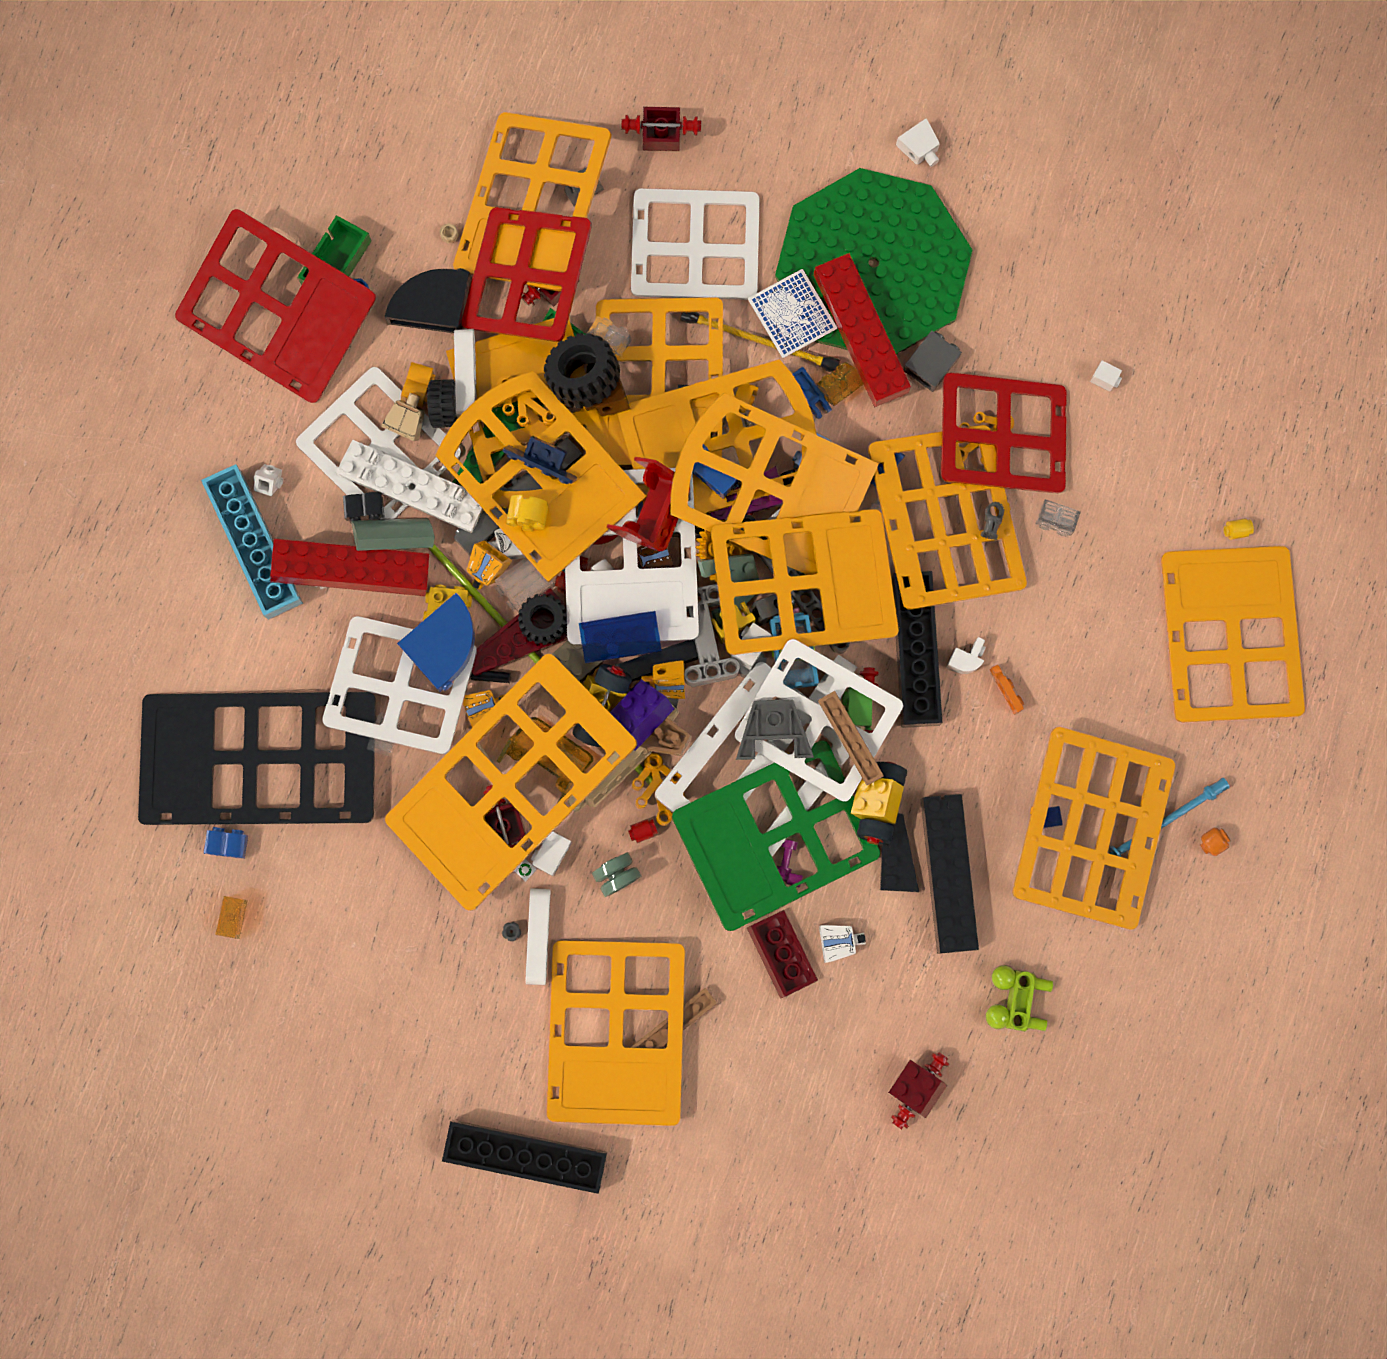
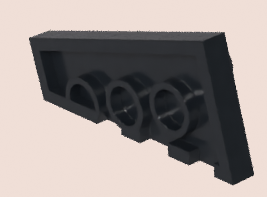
[880,813,919,893]

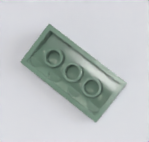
[351,518,435,551]

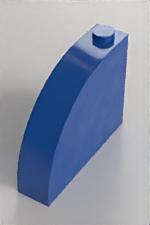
[397,593,475,692]

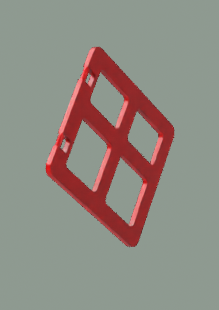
[462,207,592,342]
[941,372,1067,494]

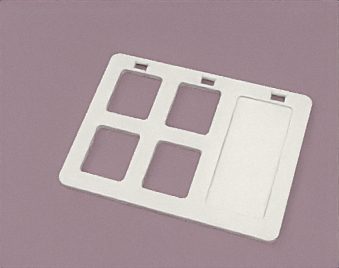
[565,468,699,645]

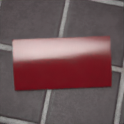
[747,910,818,999]

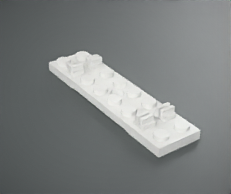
[336,440,483,533]

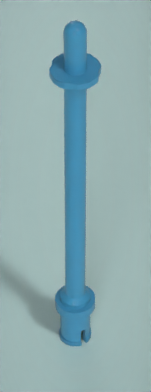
[1109,778,1230,857]

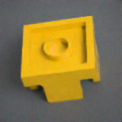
[711,601,756,644]

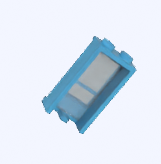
[769,613,819,689]

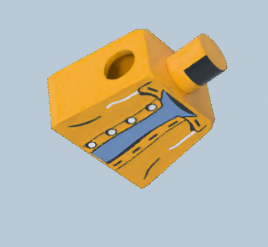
[467,540,512,589]
[642,660,685,699]
[463,690,505,728]

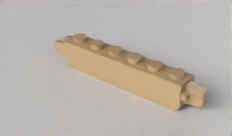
[568,705,679,812]

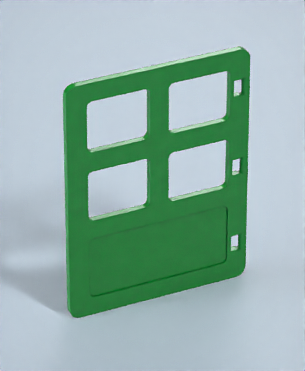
[672,740,880,931]

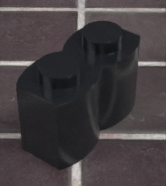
[343,492,385,523]

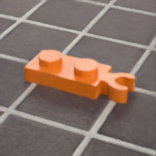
[989,664,1024,715]

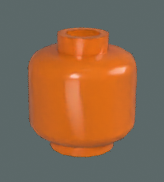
[1200,827,1231,856]

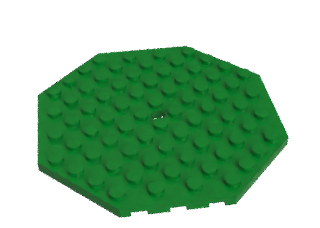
[775,168,973,354]

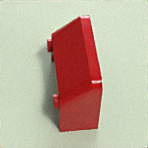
[606,457,690,551]

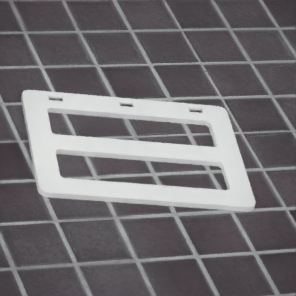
[655,662,849,856]

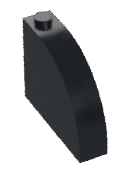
[385,268,472,333]

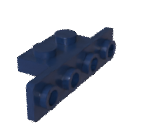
[502,436,577,484]

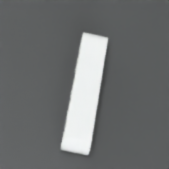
[454,329,477,419]
[526,888,551,985]

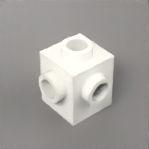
[254,464,283,496]

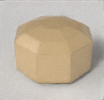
[439,223,458,243]

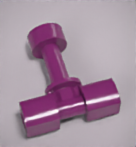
[777,839,803,887]

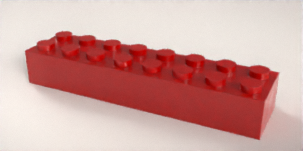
[814,253,911,408]
[270,539,430,596]

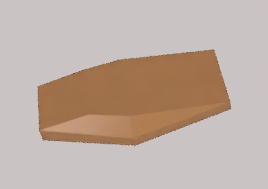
[641,718,692,756]

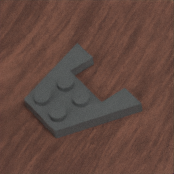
[736,699,814,760]

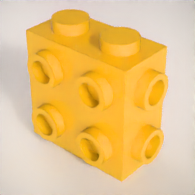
[423,585,472,621]

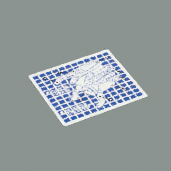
[748,269,837,358]

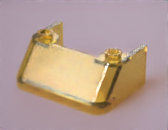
[497,717,593,803]

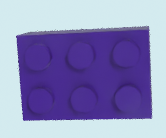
[610,679,674,751]

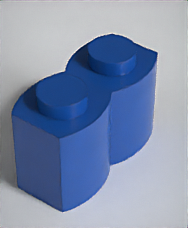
[204,827,248,859]

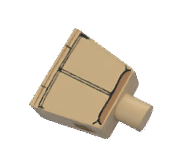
[381,393,425,441]

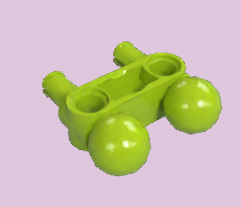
[986,965,1053,1032]

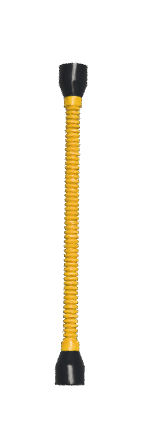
[680,312,840,374]

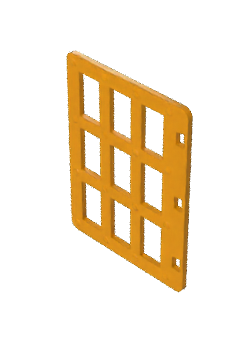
[868,425,1027,610]
[1012,727,1175,930]

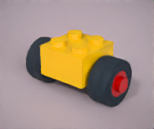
[572,664,632,747]
[851,762,907,845]

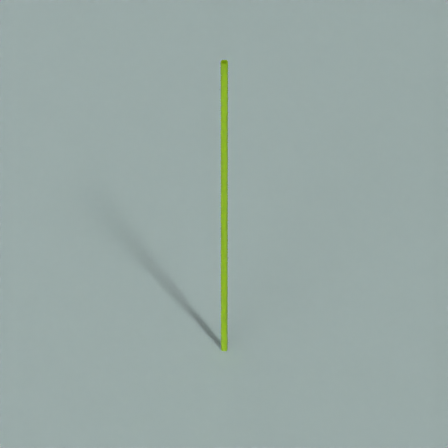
[428,544,653,785]

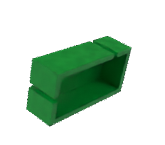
[297,215,372,285]

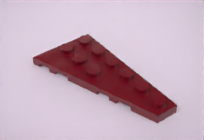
[471,588,568,676]

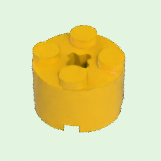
[506,495,549,532]

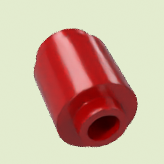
[628,819,658,843]

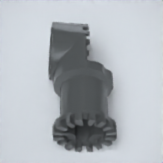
[981,502,1004,540]

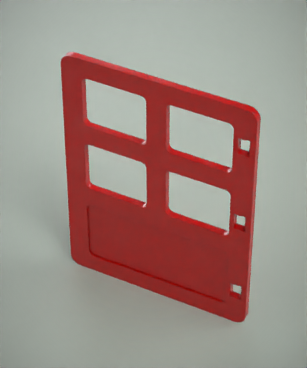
[175,209,376,403]

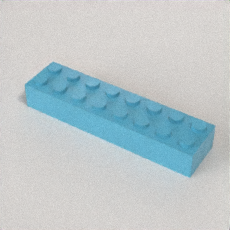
[201,464,303,620]

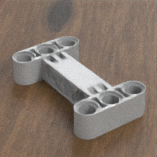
[684,585,740,687]

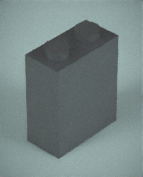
[903,331,962,392]

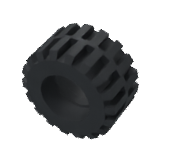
[427,379,457,428]
[518,593,567,645]

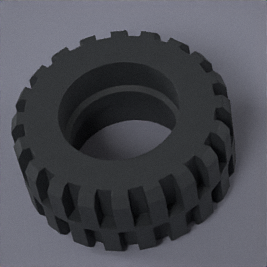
[544,333,621,408]

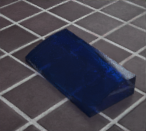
[578,611,662,663]

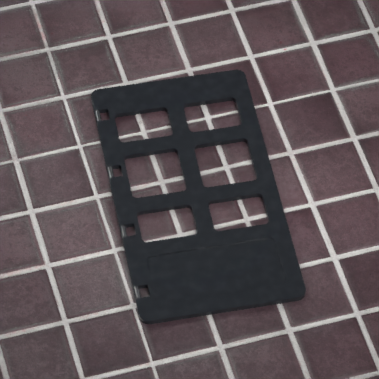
[138,692,376,825]

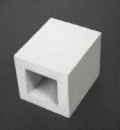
[1090,361,1122,392]

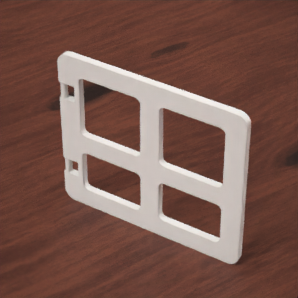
[631,189,759,300]
[296,367,461,520]
[323,616,477,754]
[735,639,903,801]

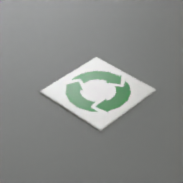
[514,859,537,882]

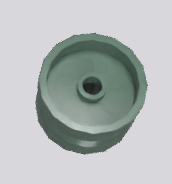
[591,852,642,897]

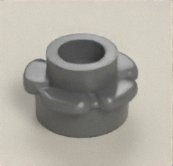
[502,922,521,941]

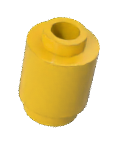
[1223,518,1254,540]

